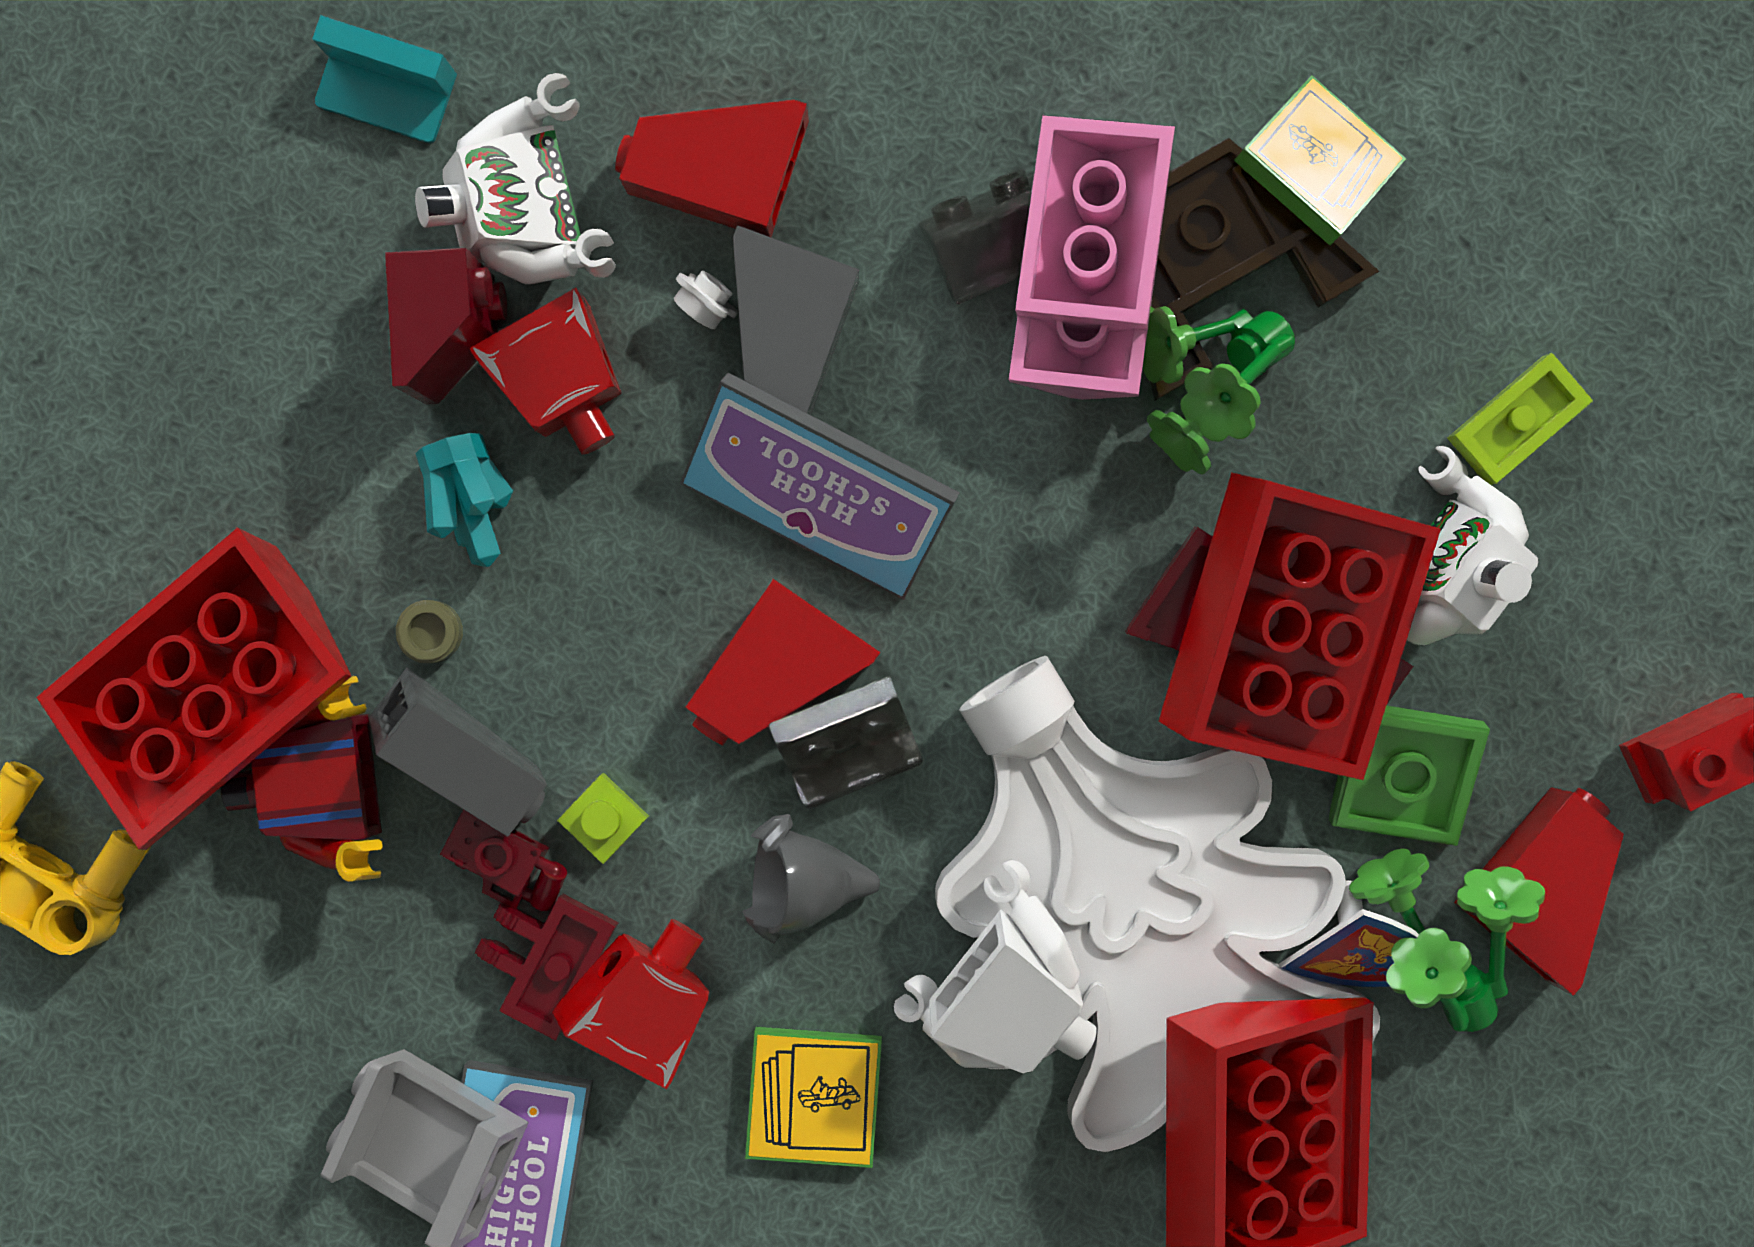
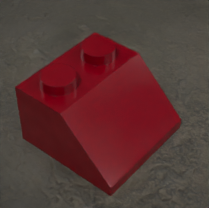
[385,248,507,405]

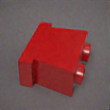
[1619,693,1754,811]

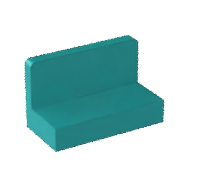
[312,15,457,144]

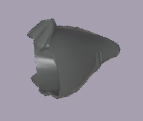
[742,814,880,944]

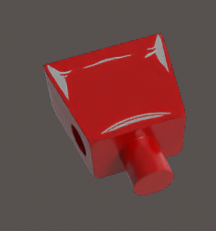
[469,288,622,455]
[552,919,709,1090]

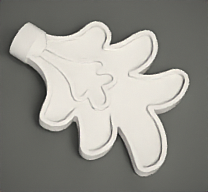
[935,656,1380,1152]

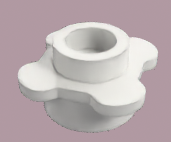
[674,271,739,329]

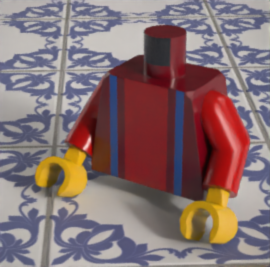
[220,676,383,882]

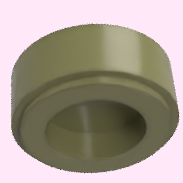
[396,600,463,663]

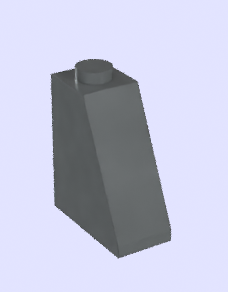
[733,226,860,415]
[369,667,547,837]

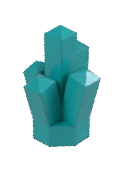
[415,433,513,567]

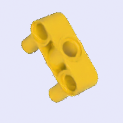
[0,761,151,955]

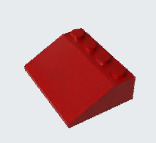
[1158,472,1441,780]
[36,527,352,850]
[1166,997,1374,1247]

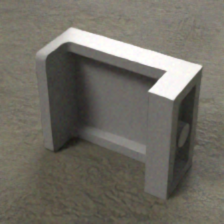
[321,1049,529,1247]

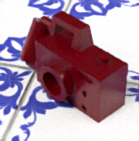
[440,809,567,911]

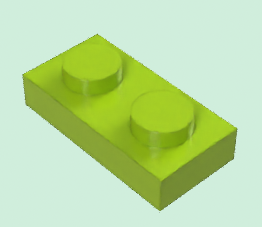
[1447,352,1593,485]

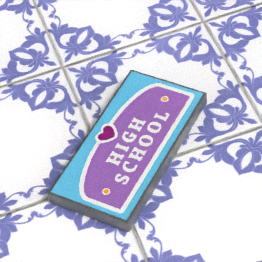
[680,373,960,600]
[462,1060,594,1247]

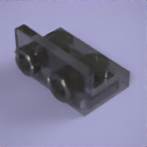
[919,170,1034,305]
[769,676,923,809]

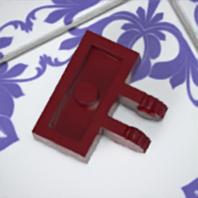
[475,893,619,1041]

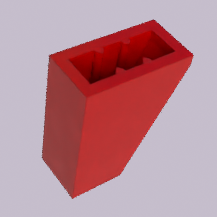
[615,100,809,237]
[685,579,880,746]
[1454,787,1624,996]

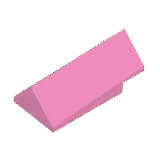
[1009,116,1175,400]

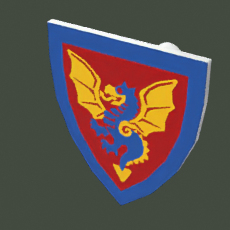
[1279,881,1419,987]

